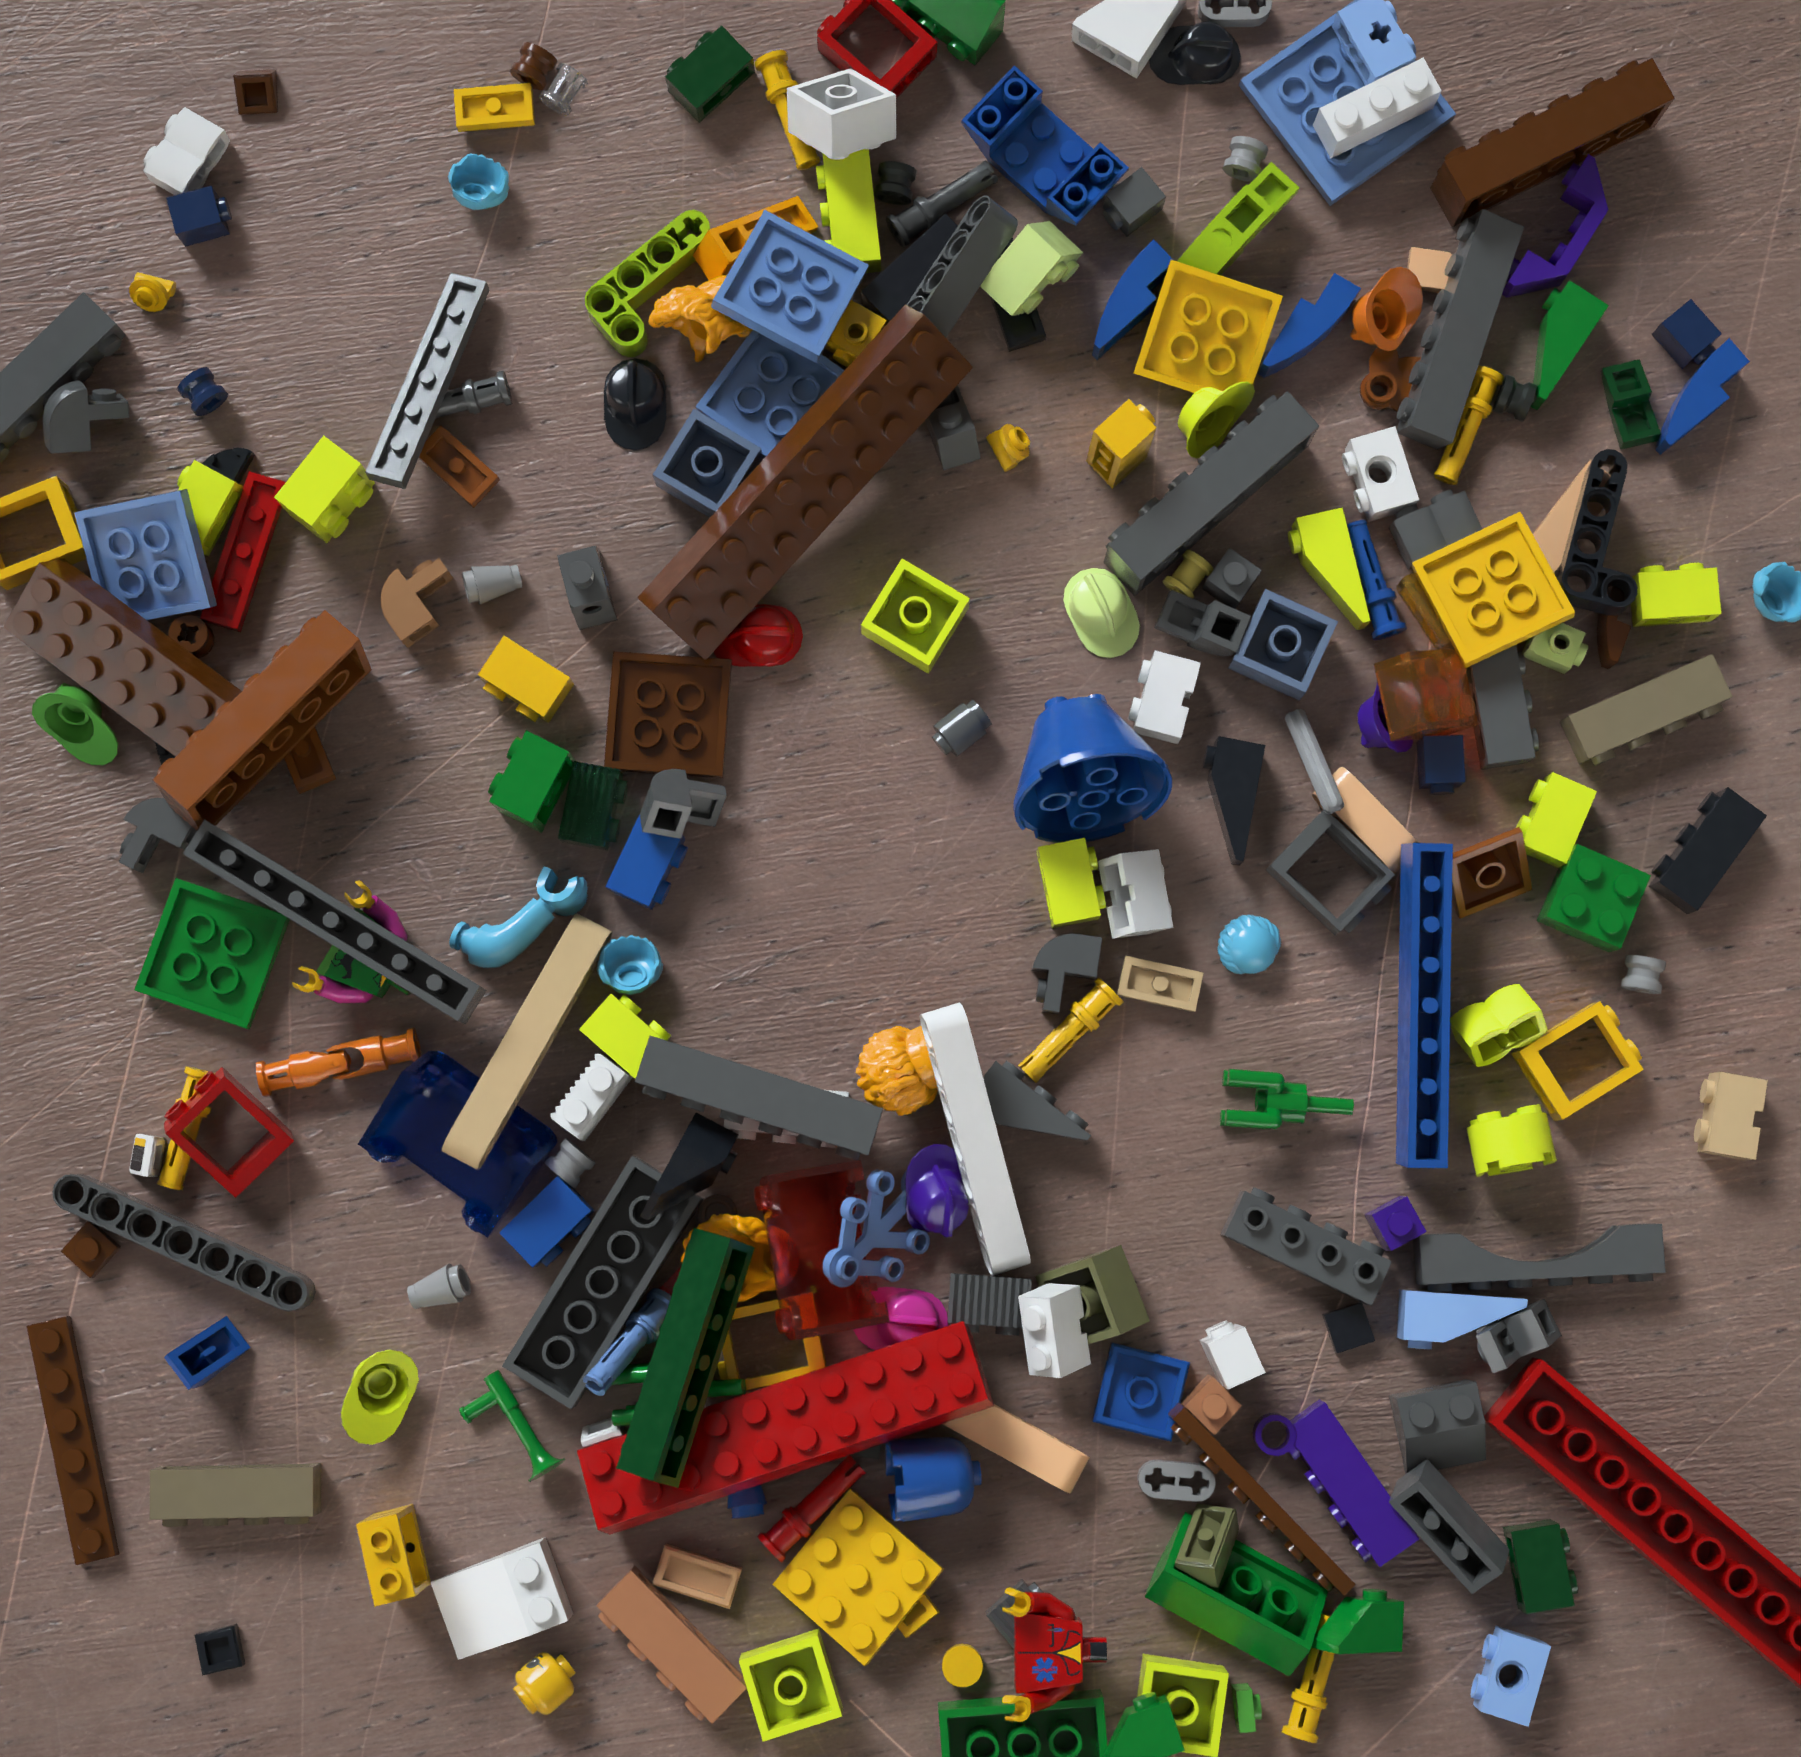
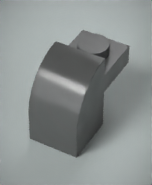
[43,380,129,453]
[1154,590,1251,656]
[640,769,727,839]
[119,798,197,873]
[1031,934,1102,1014]
[1475,1299,1562,1373]

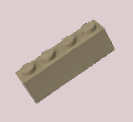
[1560,654,1733,766]
[149,1463,321,1527]

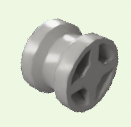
[1223,136,1268,182]
[1621,955,1666,994]
[544,1138,596,1188]

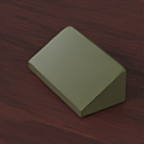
[1175,1503,1239,1588]

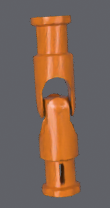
[256,1027,422,1097]

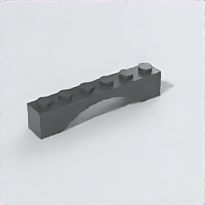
[1413,1223,1666,1292]

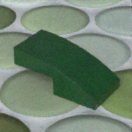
[1601,359,1661,450]

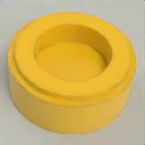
[942,1644,983,1687]

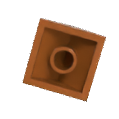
[1452,827,1532,919]

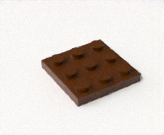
[604,651,732,778]

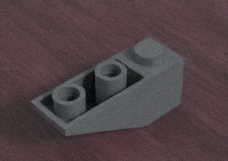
[925,385,981,471]
[983,1060,1091,1141]

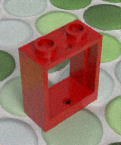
[817,0,937,99]
[164,1067,294,1198]

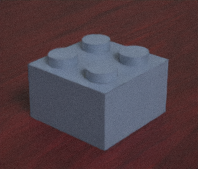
[653,409,763,518]
[1228,589,1338,701]

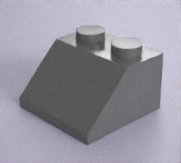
[1389,1379,1486,1474]

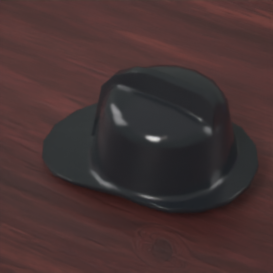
[1149,22,1241,85]
[604,358,666,450]

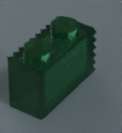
[558,761,628,851]

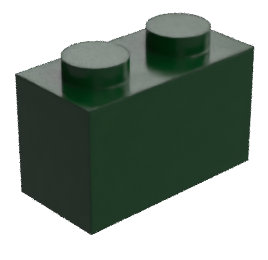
[665,25,755,123]
[1503,1519,1578,1614]

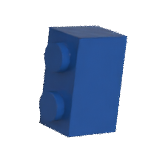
[605,815,688,910]
[499,1176,595,1268]

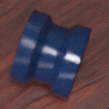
[177,367,228,416]

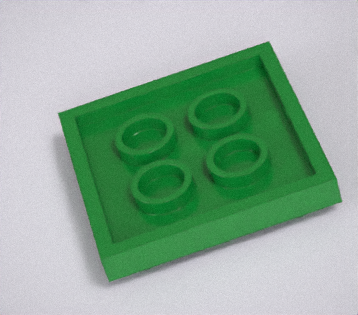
[134,878,290,1030]

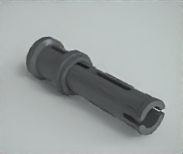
[885,160,998,247]
[391,371,513,419]

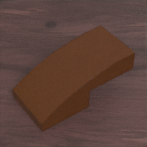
[1597,586,1631,669]

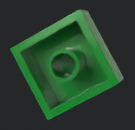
[488,730,578,833]
[1536,844,1651,953]

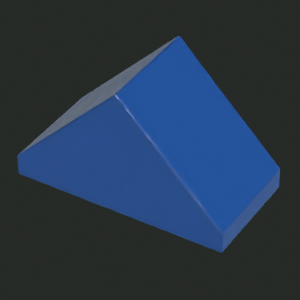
[164,1316,251,1390]

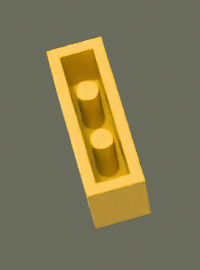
[1086,399,1156,489]

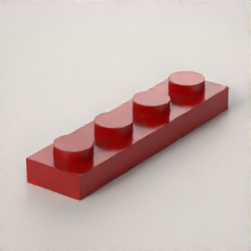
[200,471,286,633]

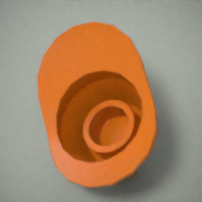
[1350,266,1423,352]

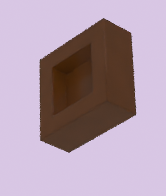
[61,1221,121,1278]

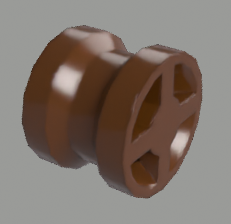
[510,42,558,90]
[168,614,214,659]

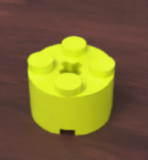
[1466,1104,1557,1177]

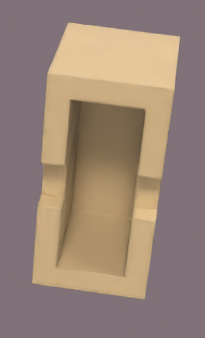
[1694,1072,1768,1160]

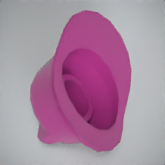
[851,1287,948,1350]

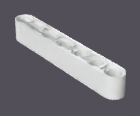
[920,1002,1031,1276]

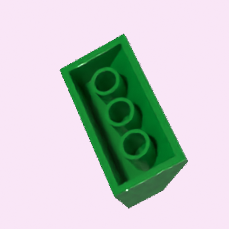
[891,0,1006,66]
[1145,1512,1328,1677]

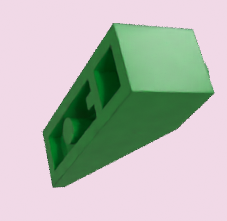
[1531,280,1609,410]

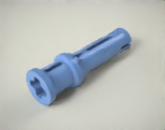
[583,1288,672,1396]

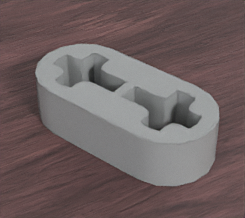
[1197,0,1272,27]
[1137,1460,1216,1502]

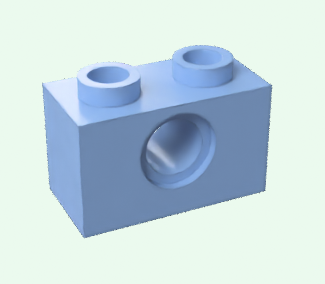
[1471,1626,1551,1727]

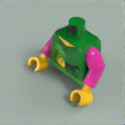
[292,880,411,1004]

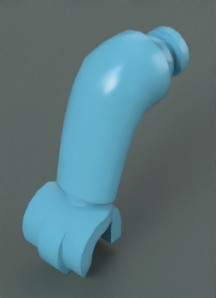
[449,866,588,968]

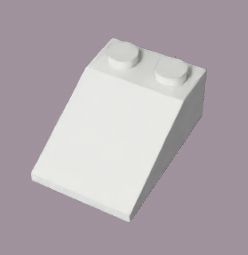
[430,1537,573,1660]

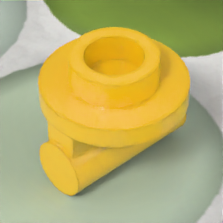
[129,272,176,312]
[986,424,1030,472]

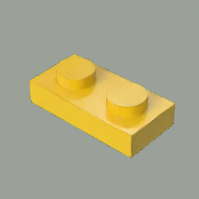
[453,83,535,132]

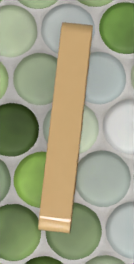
[442,913,612,1170]

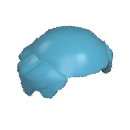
[448,153,509,210]
[1752,562,1801,623]
[1217,914,1281,974]
[597,935,663,995]

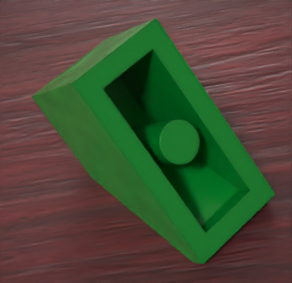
[1312,1589,1404,1654]
[1102,1692,1185,1757]

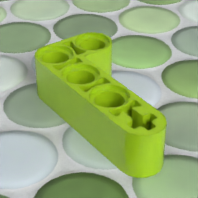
[585,210,710,357]

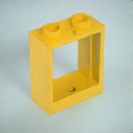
[0,476,86,590]
[1511,1001,1644,1121]
[718,1292,827,1390]
[356,1504,431,1607]

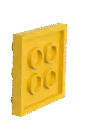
[1134,260,1283,393]
[1412,512,1575,668]
[772,1489,944,1666]

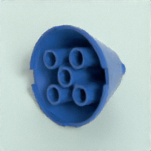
[1013,694,1172,843]

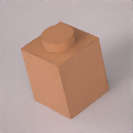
[1181,1374,1242,1435]

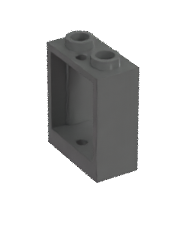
[1266,811,1395,935]

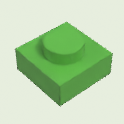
[1231,1683,1262,1733]

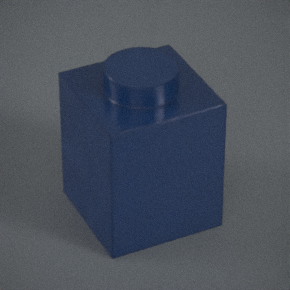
[166,186,232,247]
[1652,299,1722,369]
[1416,735,1466,795]

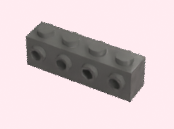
[1220,1187,1392,1306]

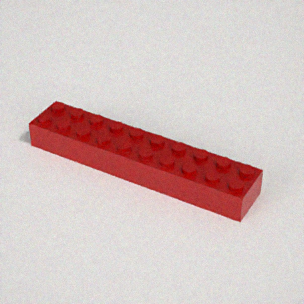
[577,1321,994,1535]
[1484,1357,1801,1689]

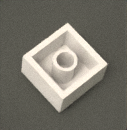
[787,68,896,160]

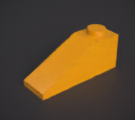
[693,196,819,280]

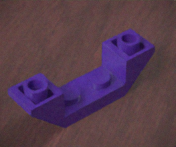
[1502,154,1608,298]

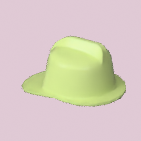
[1063,568,1140,658]

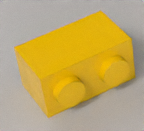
[478,636,574,723]

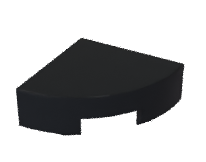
[202,447,255,484]

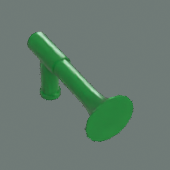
[459,1370,565,1482]

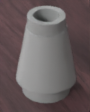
[462,565,522,605]
[407,1264,471,1309]

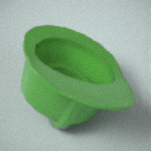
[32,683,118,765]

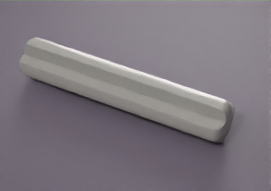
[1285,709,1344,814]

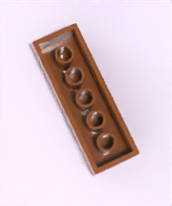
[152,610,372,830]

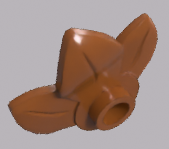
[1360,347,1421,412]

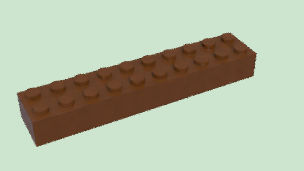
[637,304,973,660]

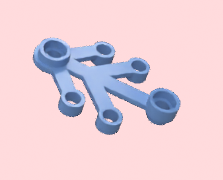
[823,1169,930,1288]

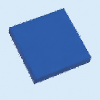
[1092,1342,1190,1442]

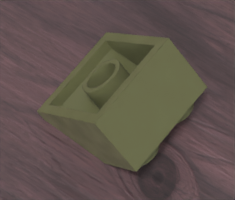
[1035,1245,1150,1344]

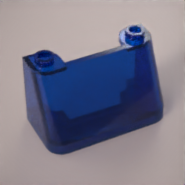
[358,1051,558,1238]

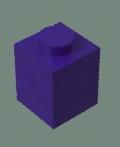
[1364,1196,1427,1251]

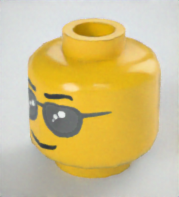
[513,1652,576,1715]

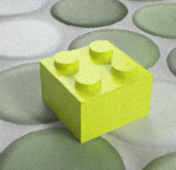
[274,435,375,543]
[861,558,970,674]
[739,1629,843,1742]
[1137,1654,1229,1757]

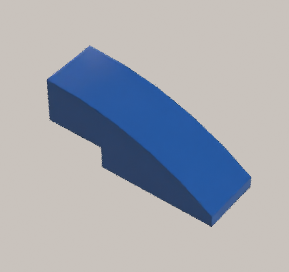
[1092,239,1173,360]
[1258,273,1361,378]
[1655,338,1750,455]

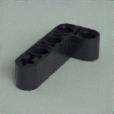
[1557,449,1638,616]

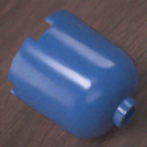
[885,1437,982,1522]

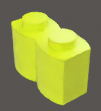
[1450,984,1548,1067]

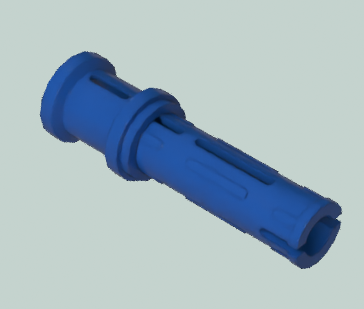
[1347,520,1407,640]

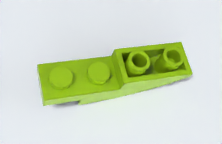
[1162,162,1300,282]

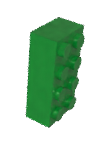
[938,1689,1108,1757]

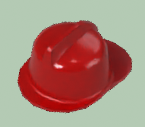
[713,604,803,667]

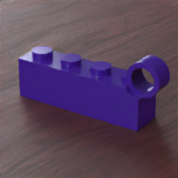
[1252,1399,1419,1567]

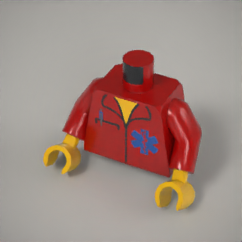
[1002,1587,1107,1722]

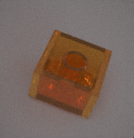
[1374,649,1478,741]

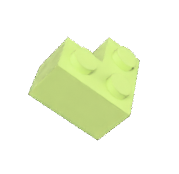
[980,221,1083,316]

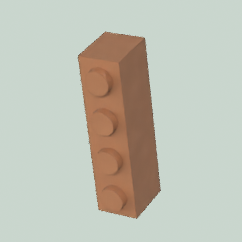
[596,1565,747,1724]

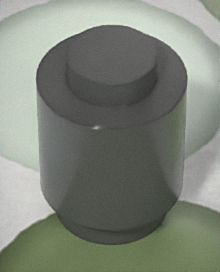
[932,700,992,757]

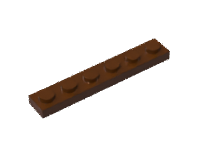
[26,1316,120,1565]
[1168,1403,1356,1596]

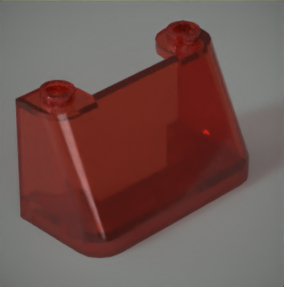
[754,1160,890,1341]

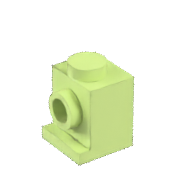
[1522,623,1588,674]

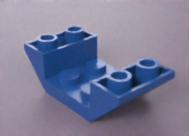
[961,65,1129,226]

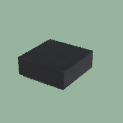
[1322,1302,1375,1354]
[194,1624,245,1676]

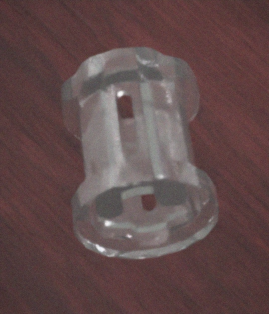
[539,63,588,116]

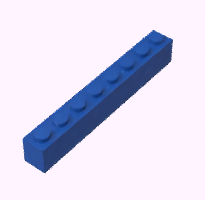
[1396,843,1453,1168]

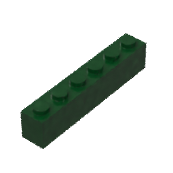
[616,1228,755,1488]

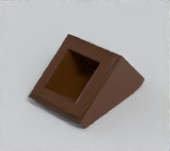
[233,69,278,115]

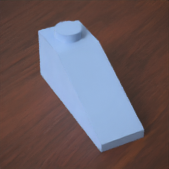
[1397,1289,1528,1349]

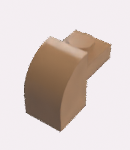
[381,558,454,648]

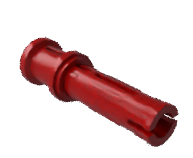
[757,1455,866,1563]

